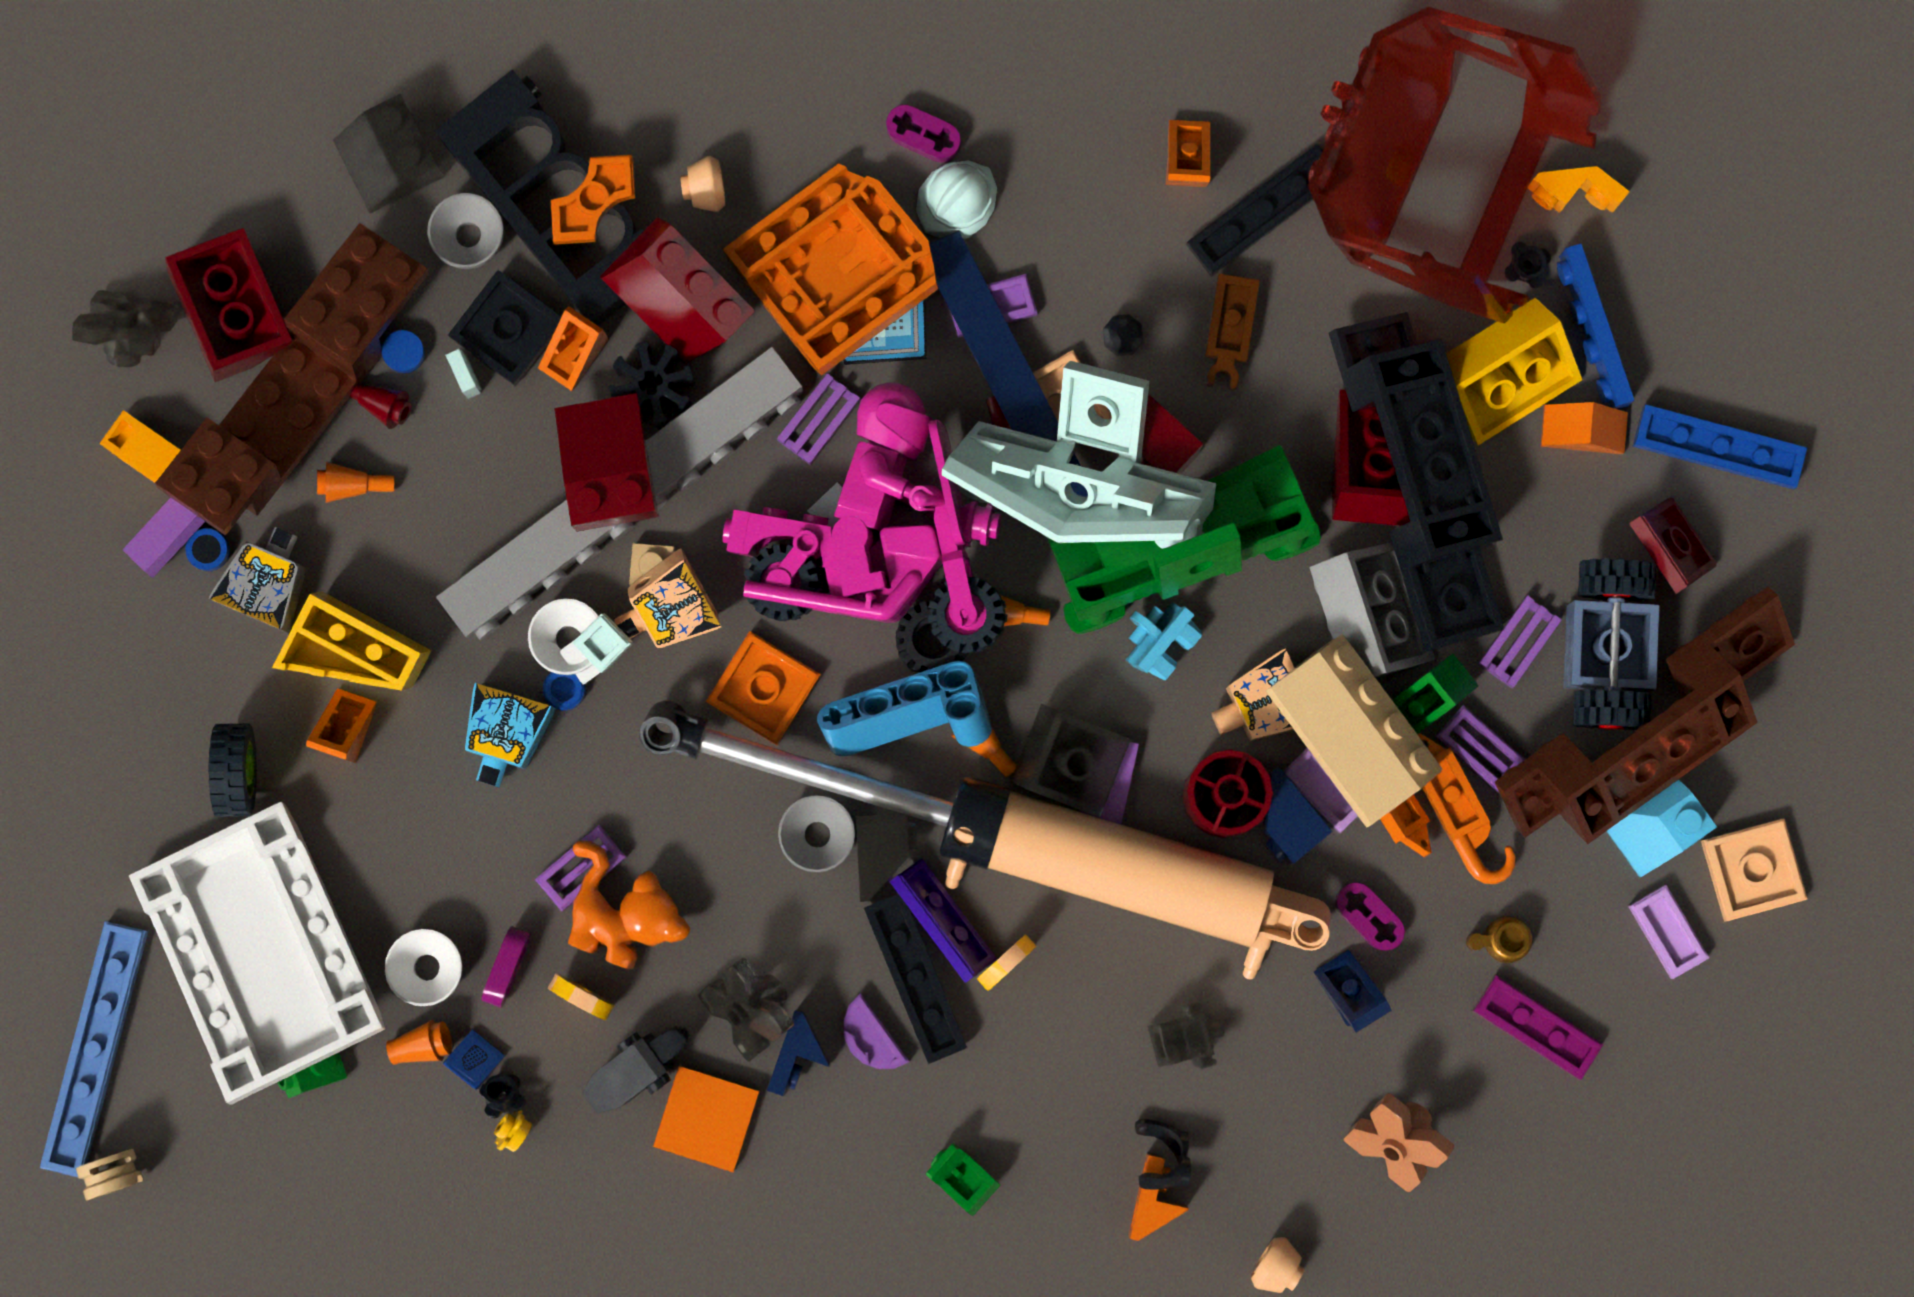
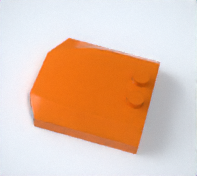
[723,163,938,376]

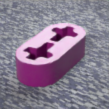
[886,105,961,163]
[1335,883,1405,951]
[481,926,531,1008]

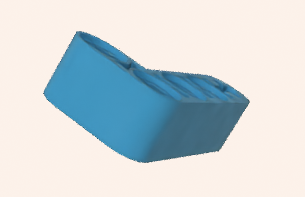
[817,661,992,757]

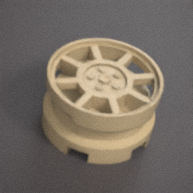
[75,1149,144,1201]

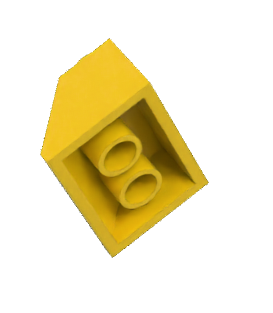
[1446,298,1583,446]

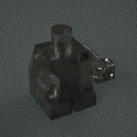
[1147,1001,1224,1069]

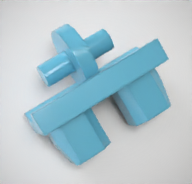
[1125,602,1202,680]

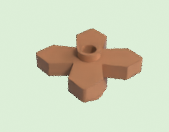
[1344,1093,1455,1192]

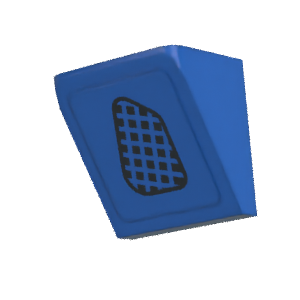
[443,1030,505,1090]

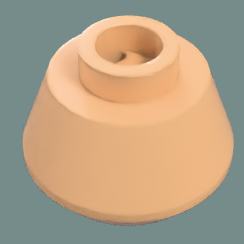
[680,156,725,212]
[1251,1237,1305,1293]

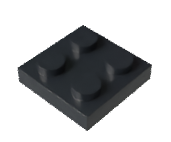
[448,270,561,387]

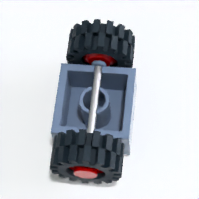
[1563,558,1659,730]

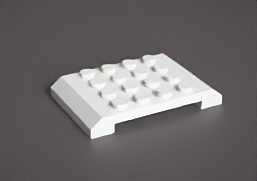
[129,801,385,1105]

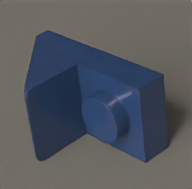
[1313,950,1392,1033]
[767,1010,831,1096]

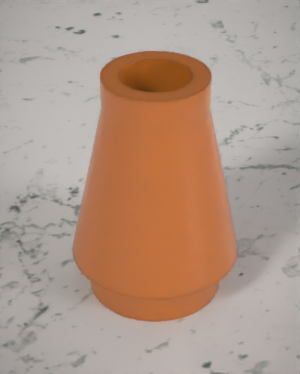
[386,1020,453,1065]

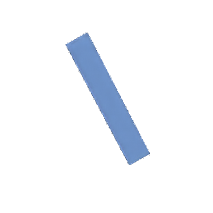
[40,921,149,1177]

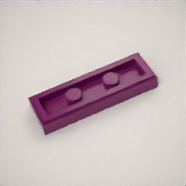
[1472,975,1604,1080]

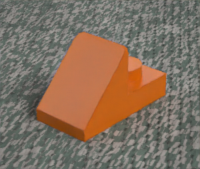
[1166,120,1210,187]
[1128,1153,1189,1241]

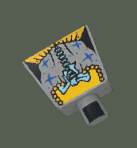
[208,527,306,633]

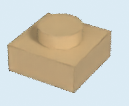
[629,543,675,585]

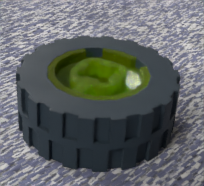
[208,723,257,817]

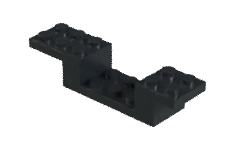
[1328,312,1504,652]

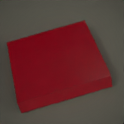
[1629,497,1717,594]

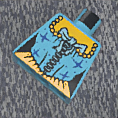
[465,683,556,788]

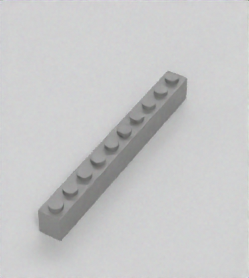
[436,347,804,641]

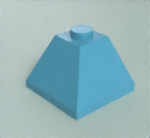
[1606,779,1717,877]

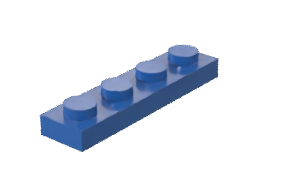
[1557,243,1635,410]
[1632,404,1807,490]

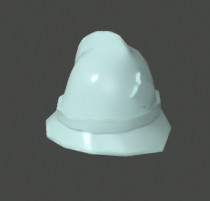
[916,160,997,239]

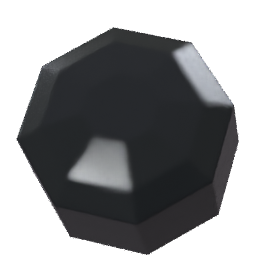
[1103,314,1143,356]

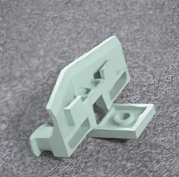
[942,361,1216,549]

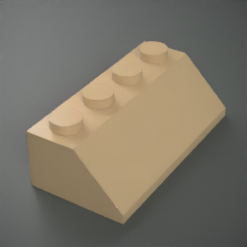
[1266,633,1443,828]

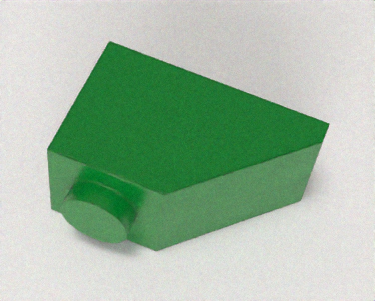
[1392,653,1479,734]

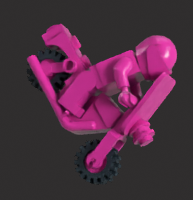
[723,382,1008,654]

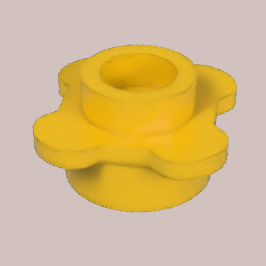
[494,1110,532,1152]

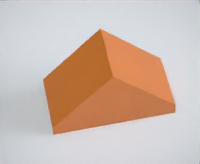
[538,306,609,391]
[1541,402,1628,454]
[306,688,377,763]

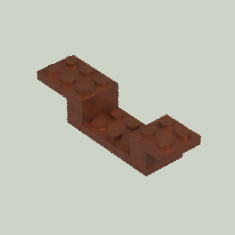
[155,223,429,535]
[1495,586,1795,845]

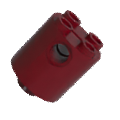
[1182,749,1273,838]

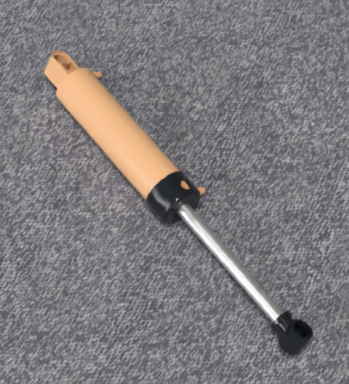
[639,701,1331,979]

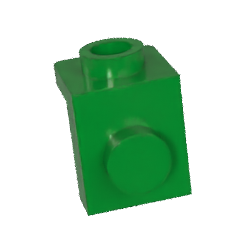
[277,1052,347,1098]
[926,1143,1001,1216]

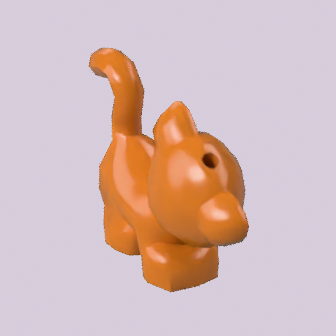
[568,841,690,969]

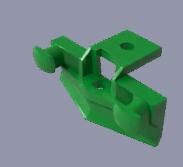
[1047,445,1321,634]

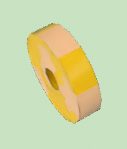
[977,934,1037,991]
[548,973,615,1021]

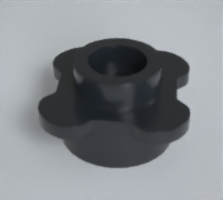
[1504,242,1551,288]
[479,1074,526,1119]

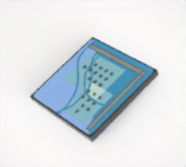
[843,299,927,365]

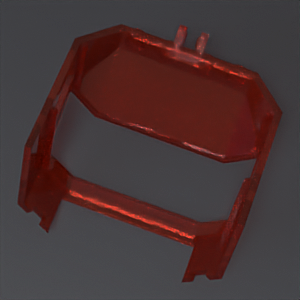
[1308,6,1602,324]

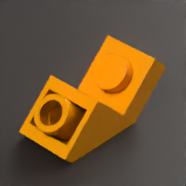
[1527,166,1630,213]
[99,410,181,483]

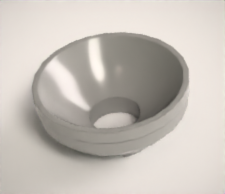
[427,193,504,269]
[778,795,855,873]

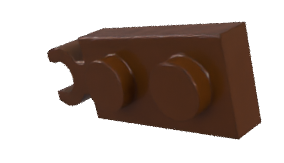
[1205,274,1260,391]

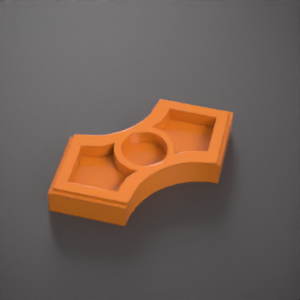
[551,155,636,244]

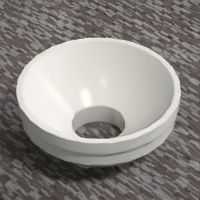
[528,599,599,675]
[385,929,463,1006]

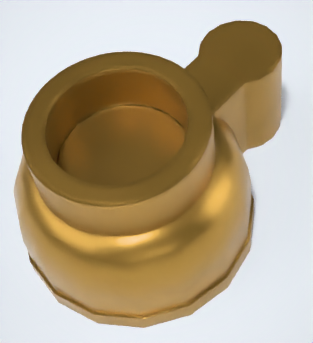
[1466,916,1532,963]

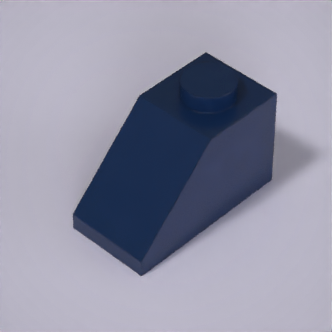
[1263,766,1333,865]

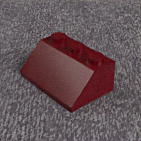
[600,217,755,363]
[165,228,292,382]

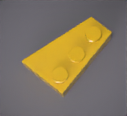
[272,591,432,691]

